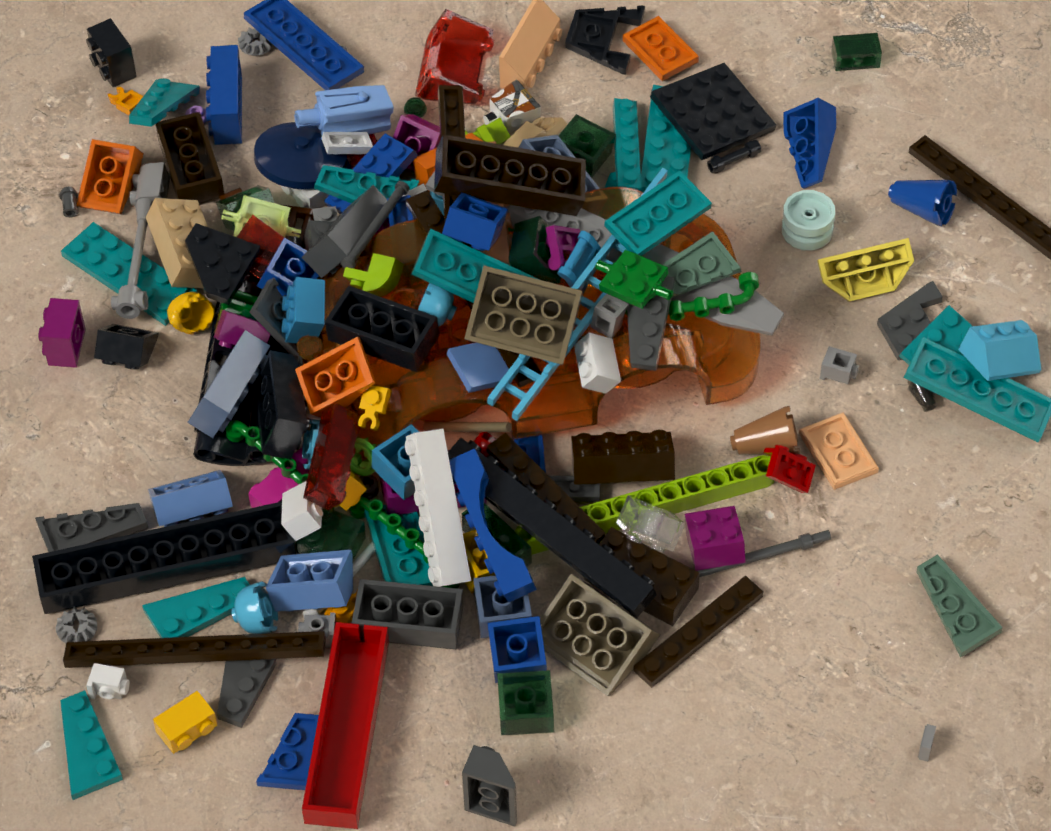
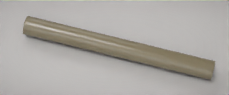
[423,422,512,432]

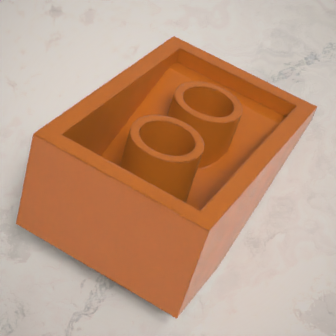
[77,139,144,214]
[295,337,376,418]

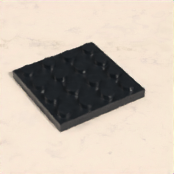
[650,62,776,160]

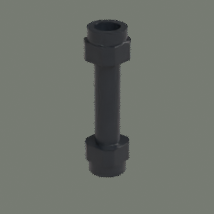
[707,140,761,173]

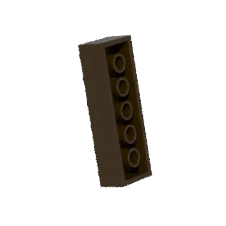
[434,134,586,216]

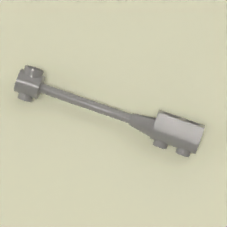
[111,162,170,319]

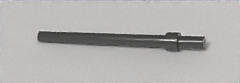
[693,530,831,577]

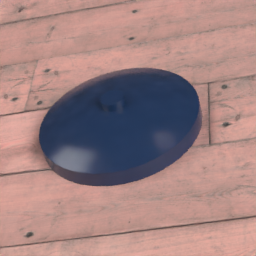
[254,122,347,189]

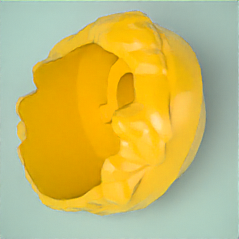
[167,292,215,335]

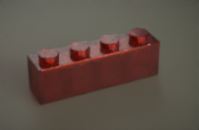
[303,403,361,510]

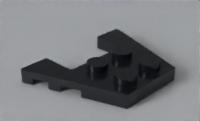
[565,5,645,75]

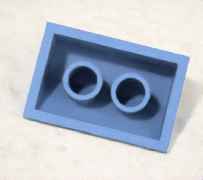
[148,470,233,527]
[266,550,353,612]

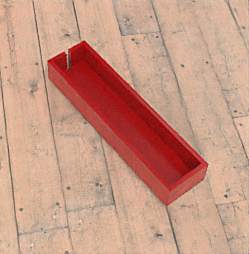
[302,622,389,829]

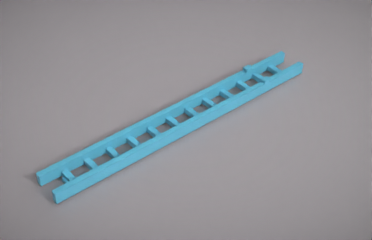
[487,168,668,421]

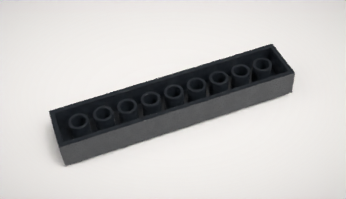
[32,501,296,614]

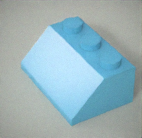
[958,320,1042,381]

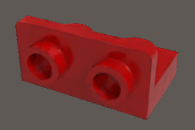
[763,445,816,493]

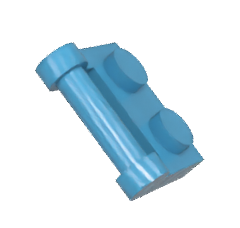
[557,230,601,293]

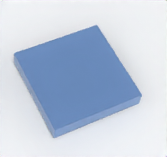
[446,343,513,393]

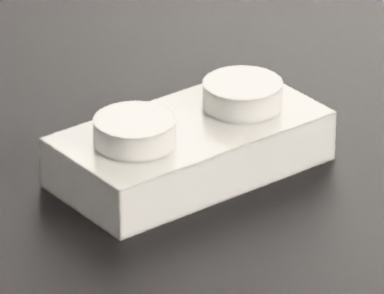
[322,132,373,155]

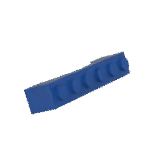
[449,449,537,603]

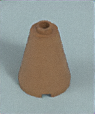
[730,406,800,455]

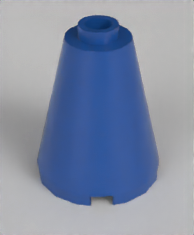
[888,180,957,226]

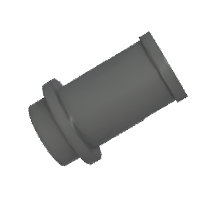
[59,186,78,218]

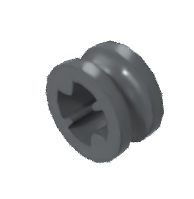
[359,475,379,500]

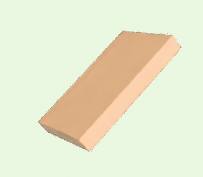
[799,412,879,490]

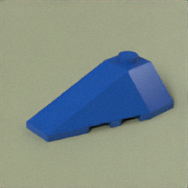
[783,98,836,189]

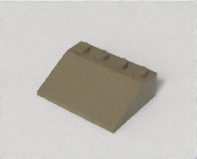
[464,266,583,365]
[540,574,660,696]

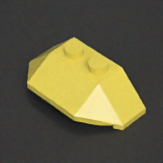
[817,238,914,302]

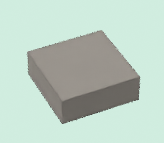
[918,724,936,762]

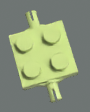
[222,195,301,252]

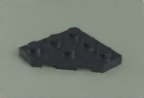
[185,223,261,305]

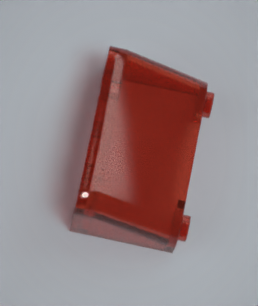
[415,9,495,105]

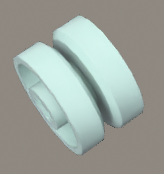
[782,190,835,250]

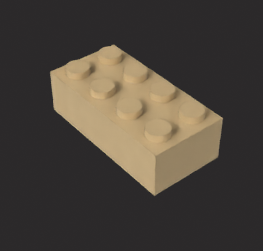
[145,198,208,288]

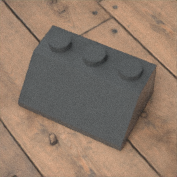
[462,745,517,826]

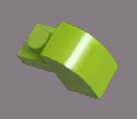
[473,118,511,145]
[343,253,404,297]

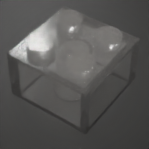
[616,495,685,553]

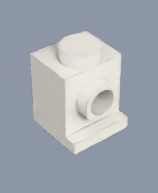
[86,663,130,700]

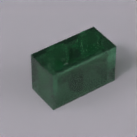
[831,33,882,71]

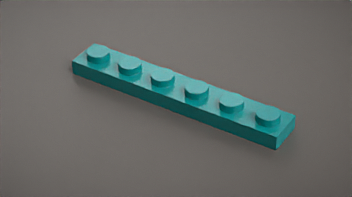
[613,98,641,196]

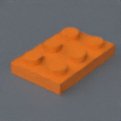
[623,16,699,82]

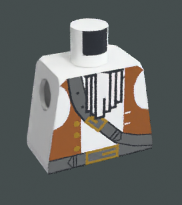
[483,80,541,133]

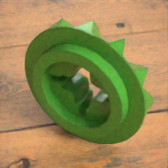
[343,436,376,476]

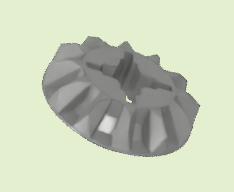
[238,27,273,56]
[55,607,97,643]

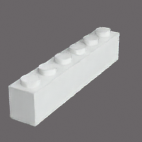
[405,429,471,587]

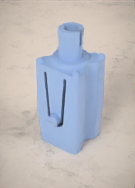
[294,85,394,140]

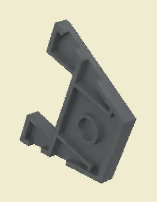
[877,281,943,360]

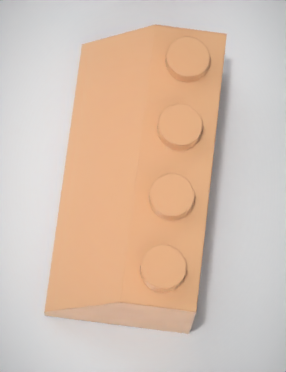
[499,0,562,91]

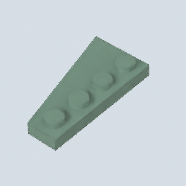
[662,231,742,297]
[916,554,1003,658]

